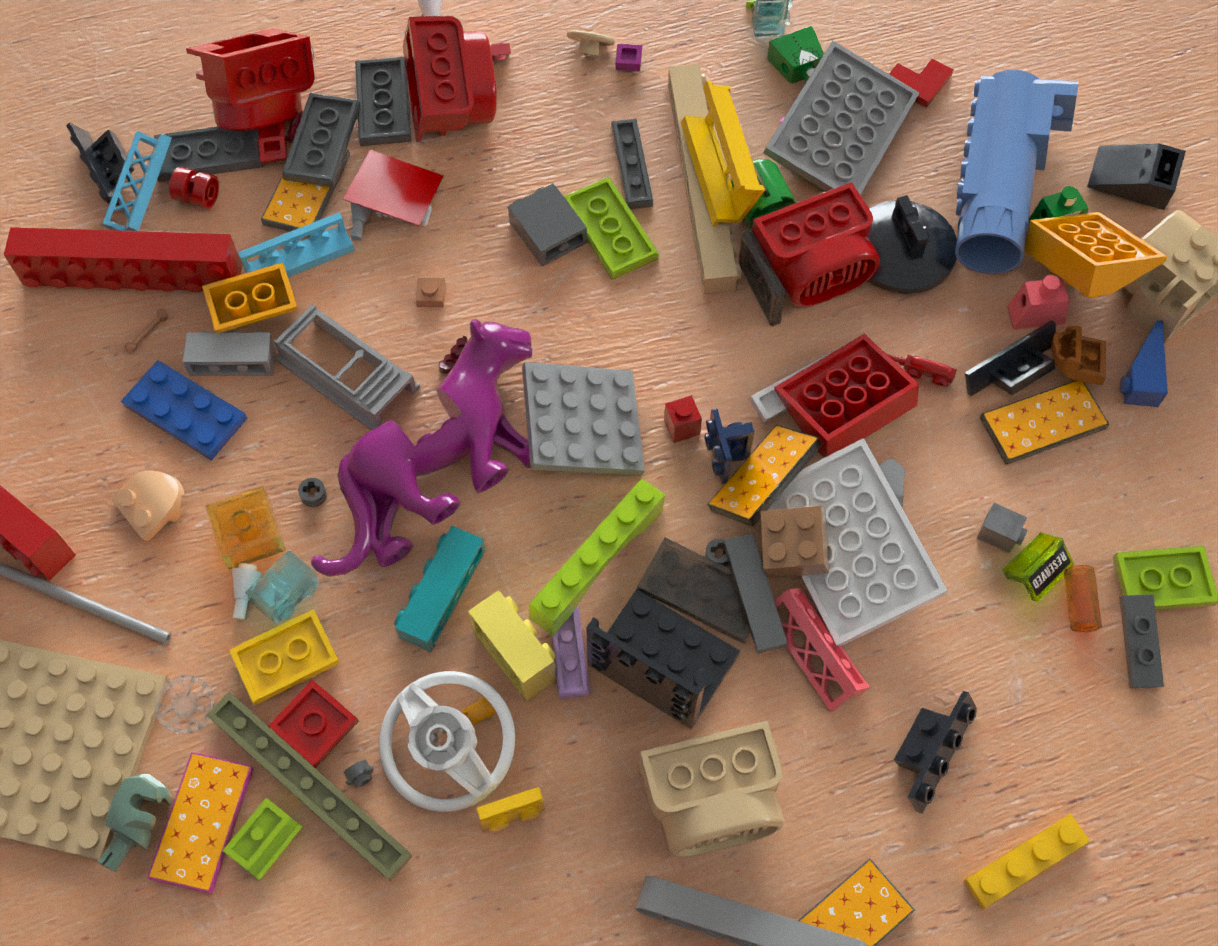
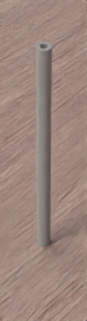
[0,562,171,644]

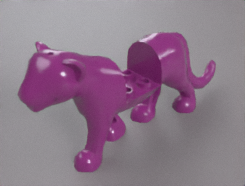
[311,319,533,577]

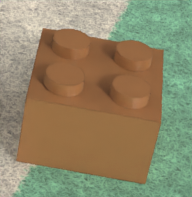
[760,505,829,578]

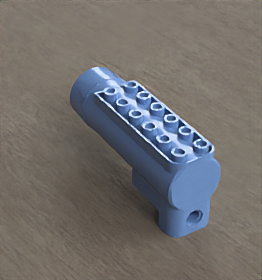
[955,70,1079,274]

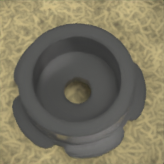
[344,760,374,788]

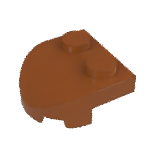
[1051,326,1106,386]

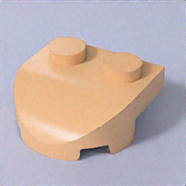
[111,471,185,541]

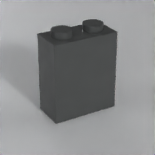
[508,183,587,266]

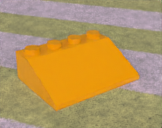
[1024,212,1167,298]

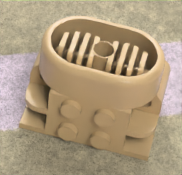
[1124,210,1218,343]
[639,721,784,857]

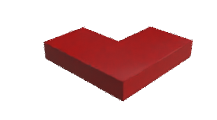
[889,59,954,108]

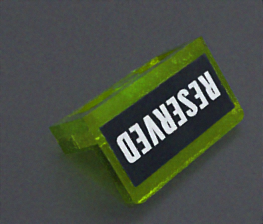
[1002,532,1074,602]

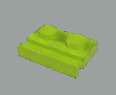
[223,798,303,880]

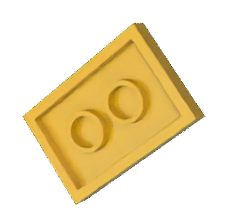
[229,609,340,706]

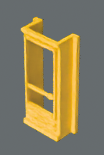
[680,80,765,225]

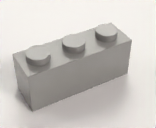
[183,331,276,376]

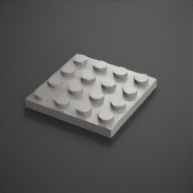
[522,362,645,476]

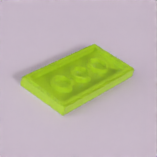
[564,177,659,280]

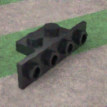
[66,122,135,206]
[965,320,1056,396]
[894,691,977,814]

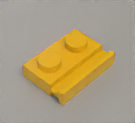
[476,787,545,832]

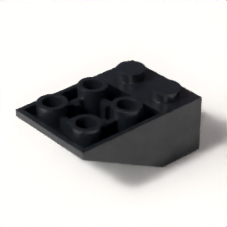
[1087,143,1186,210]

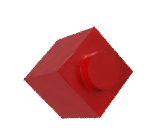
[664,395,702,443]

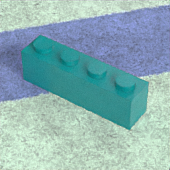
[394,525,486,652]

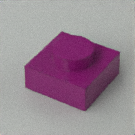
[615,44,642,71]

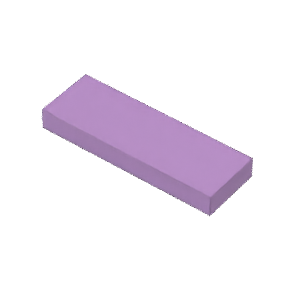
[551,606,590,700]

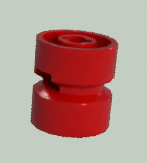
[169,167,219,209]

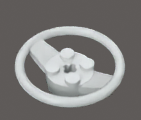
[379,671,515,812]

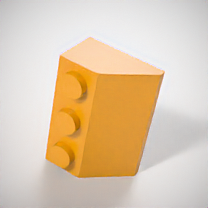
[202,263,298,334]

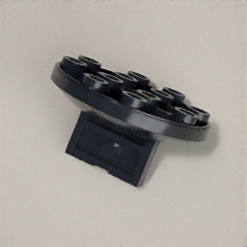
[868,195,957,295]

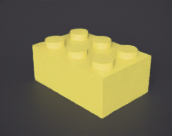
[468,590,557,702]

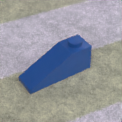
[1120,320,1168,407]

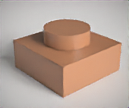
[416,278,446,307]

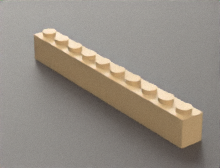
[668,64,741,294]

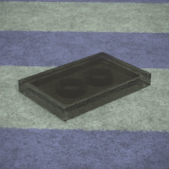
[738,229,786,326]

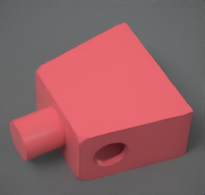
[1007,275,1070,329]

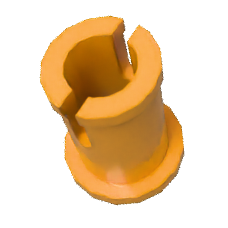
[460,696,496,726]

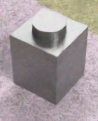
[977,503,1028,553]

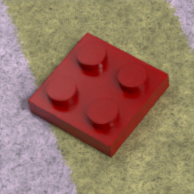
[268,679,359,768]

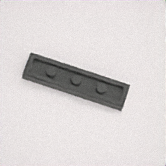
[611,118,653,209]
[723,533,788,654]

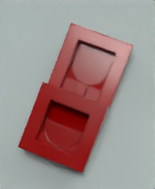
[258,122,288,164]

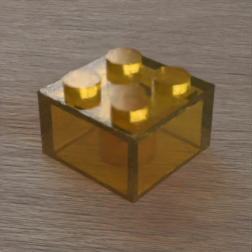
[205,486,287,571]

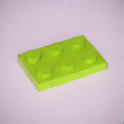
[1113,546,1218,610]

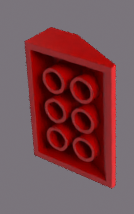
[774,333,919,458]

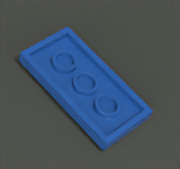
[121,360,248,461]

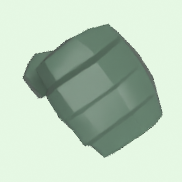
[97,774,174,873]

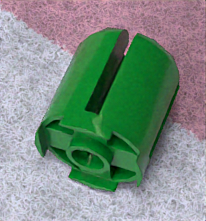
[731,159,797,232]

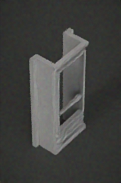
[274,304,420,430]

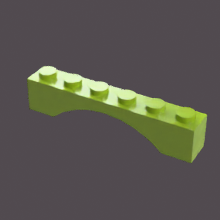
[529,479,665,636]

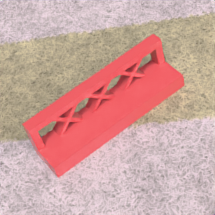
[774,588,870,712]

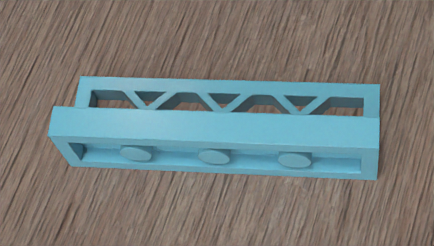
[101,131,172,231]
[238,212,355,277]

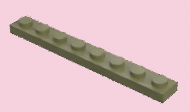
[207,692,412,881]

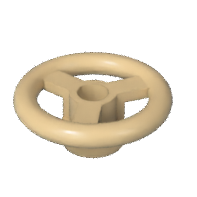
[567,30,616,56]

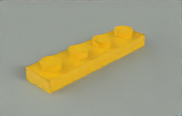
[963,813,1090,910]

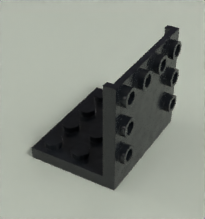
[586,589,740,729]

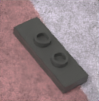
[1119,594,1164,688]

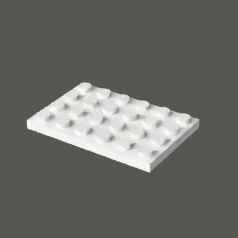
[764,438,948,646]

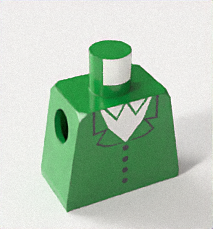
[767,26,824,84]
[1029,186,1088,223]

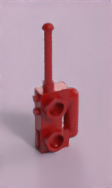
[887,354,957,387]

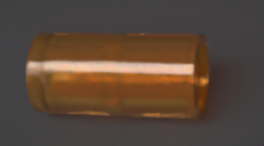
[1064,565,1102,632]

